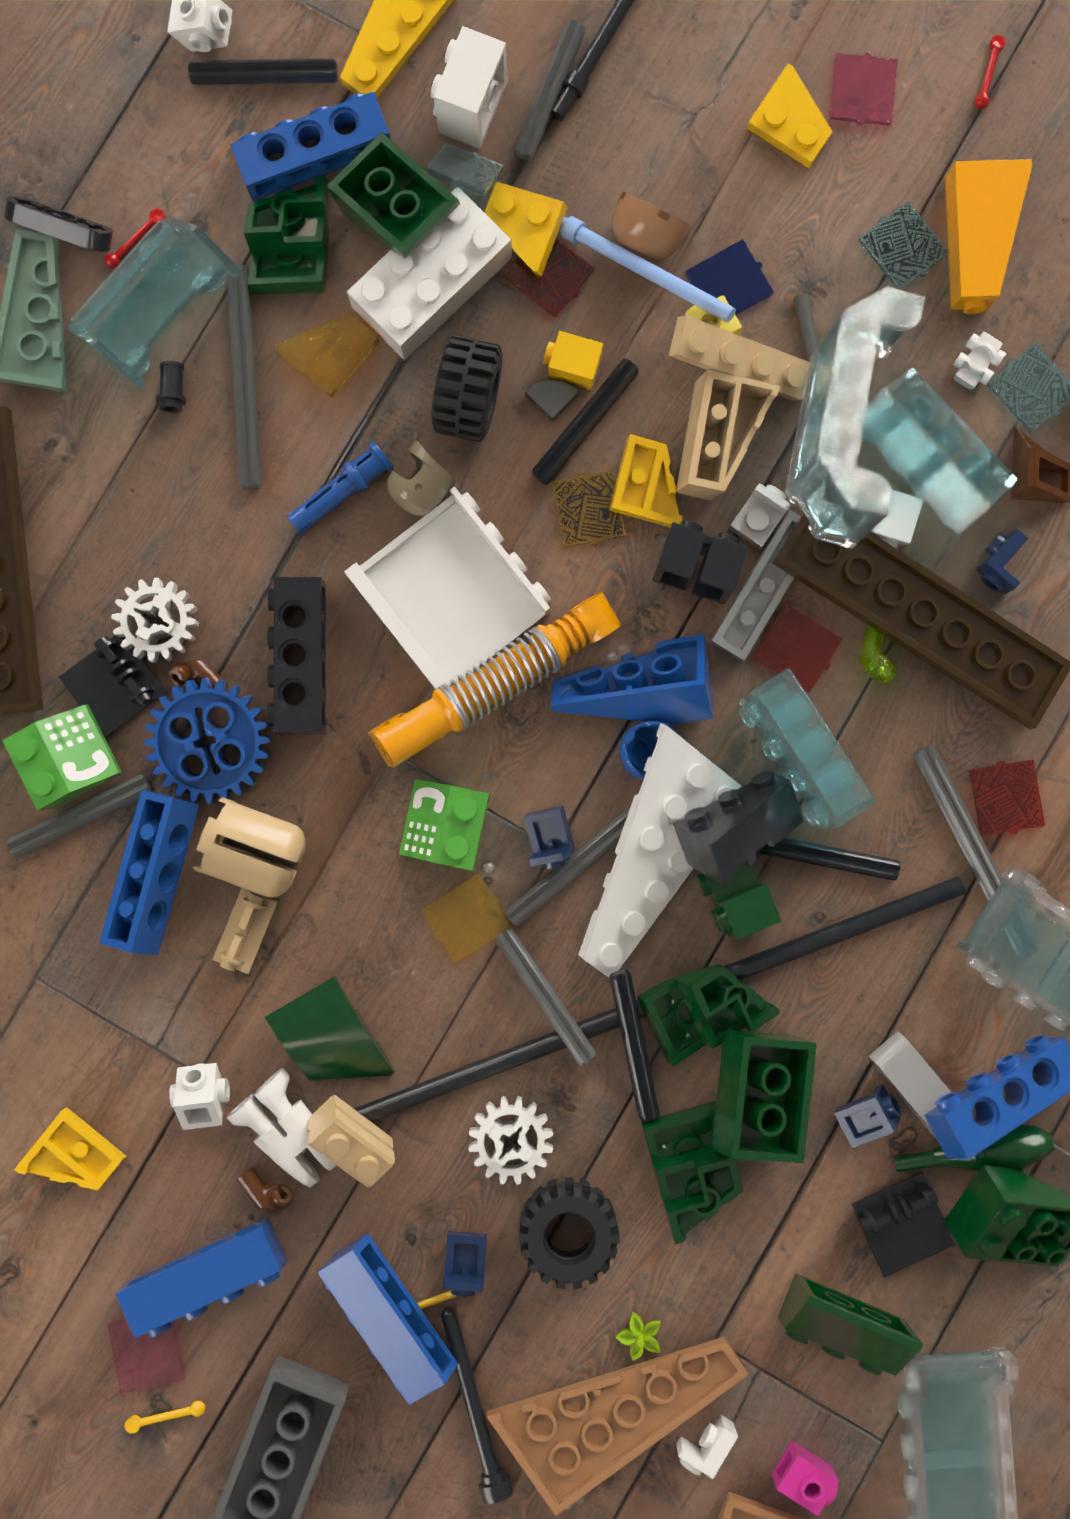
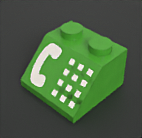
[2,705,122,810]
[399,779,490,871]

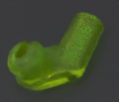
[859,627,897,683]

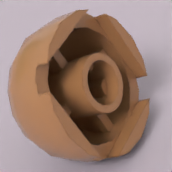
[612,191,691,261]

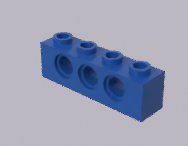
[230,91,391,202]
[99,790,199,955]
[925,1035,1070,1160]

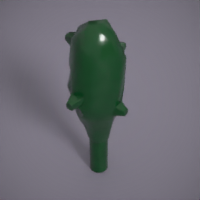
[894,1124,1054,1173]

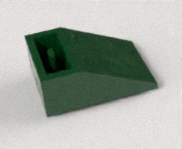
[944,1165,1070,1267]

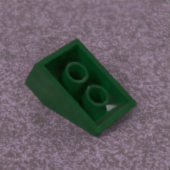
[327,132,460,259]

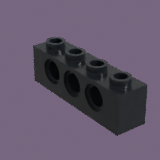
[267,577,326,735]

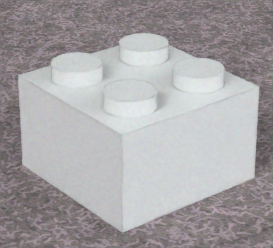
[430,26,508,149]

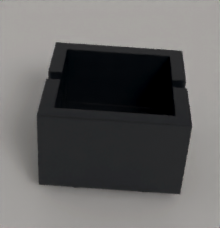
[652,520,748,604]

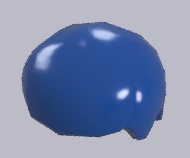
[619,721,679,779]

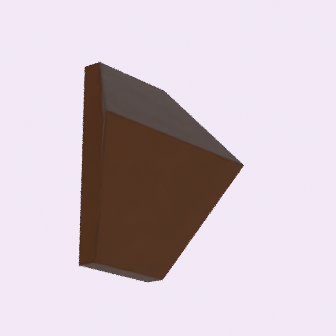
[1010,425,1070,503]

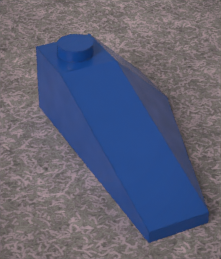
[550,634,713,724]

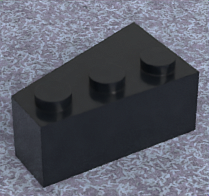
[673,771,804,887]

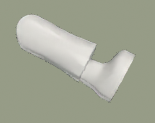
[227,1068,336,1188]

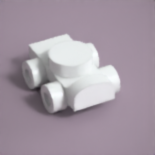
[953,332,1006,390]

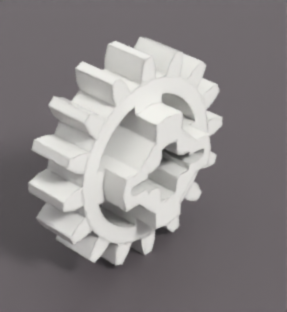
[111,578,199,663]
[468,1096,553,1184]

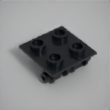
[59,635,166,738]
[851,1172,955,1277]

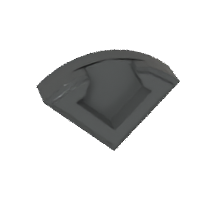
[525,380,579,421]

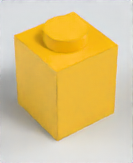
[543,331,604,391]

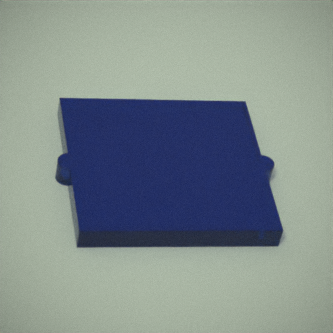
[685,239,774,315]

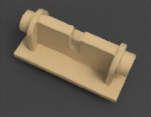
[212,888,278,974]

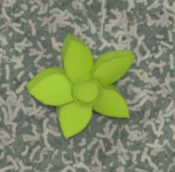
[615,1311,661,1361]

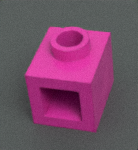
[771,1440,839,1516]

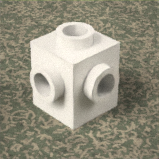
[167,0,232,52]
[169,1063,230,1130]

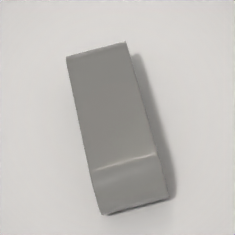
[868,1031,952,1141]

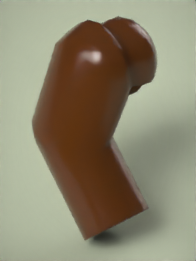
[168,659,228,688]
[236,1168,293,1210]

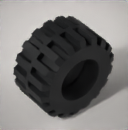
[432,335,503,442]
[519,1177,619,1289]

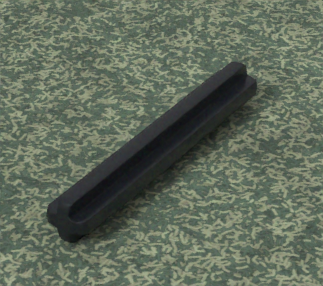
[188,58,338,85]
[532,358,639,485]
[756,837,900,880]
[609,970,660,1122]

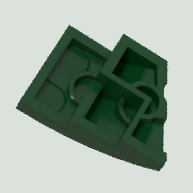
[244,175,329,295]
[637,964,780,1066]
[265,976,395,1081]
[641,1101,743,1245]

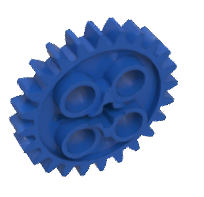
[143,678,272,804]

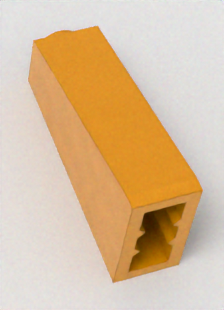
[945,159,1032,314]

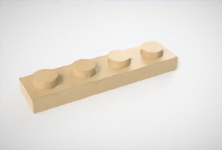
[669,315,811,401]

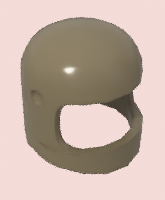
[387,440,456,516]

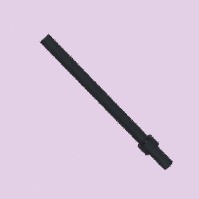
[551,0,635,121]

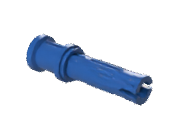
[286,441,394,535]

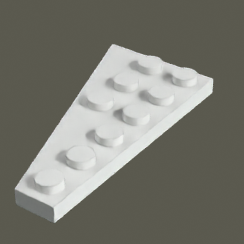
[578,723,742,977]

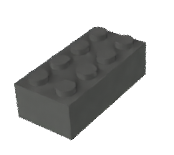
[213,1355,351,1519]

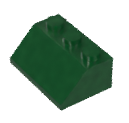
[778,1273,923,1376]

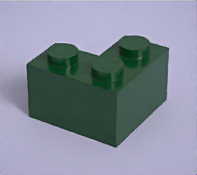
[695,863,782,940]

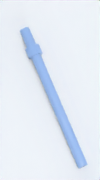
[559,216,736,323]

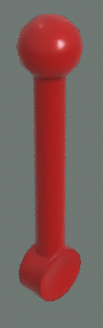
[974,34,1006,109]
[105,208,166,269]

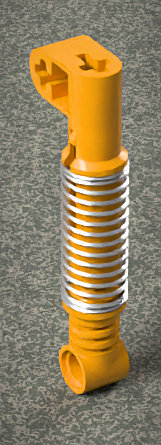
[368,591,622,768]

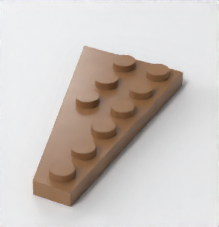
[486,1337,749,1516]

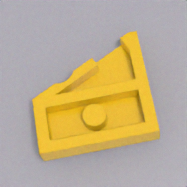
[747,63,832,169]
[484,182,568,277]
[609,434,683,528]
[14,1107,127,1190]

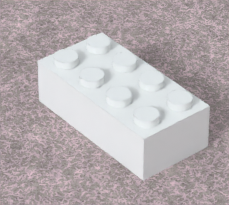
[347,186,512,361]

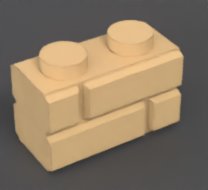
[308,1095,395,1188]

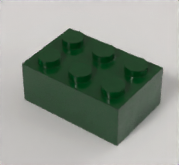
[711,1029,817,1163]

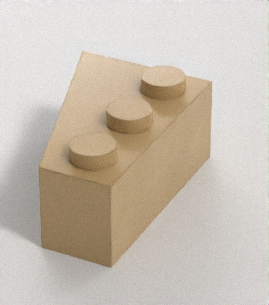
[676,369,782,501]

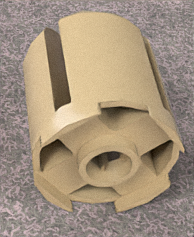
[193,797,305,898]

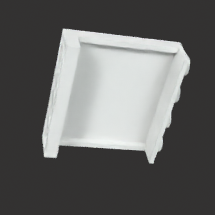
[344,486,551,689]

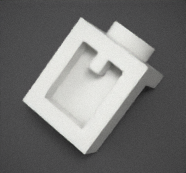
[728,483,791,550]
[676,1414,738,1479]

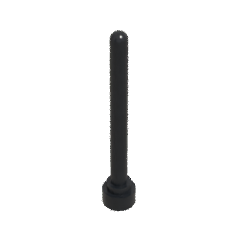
[441,1307,514,1504]

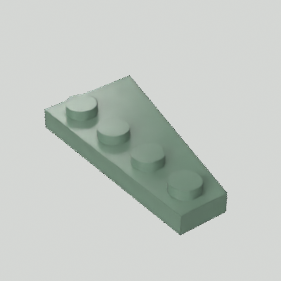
[0,229,67,393]

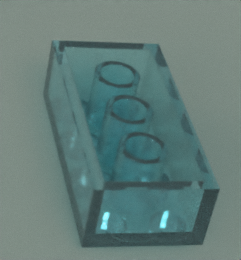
[852,367,1018,535]
[738,668,877,830]

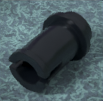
[155,361,186,413]

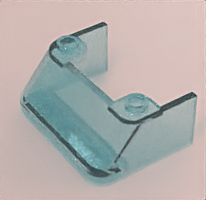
[67,216,243,389]

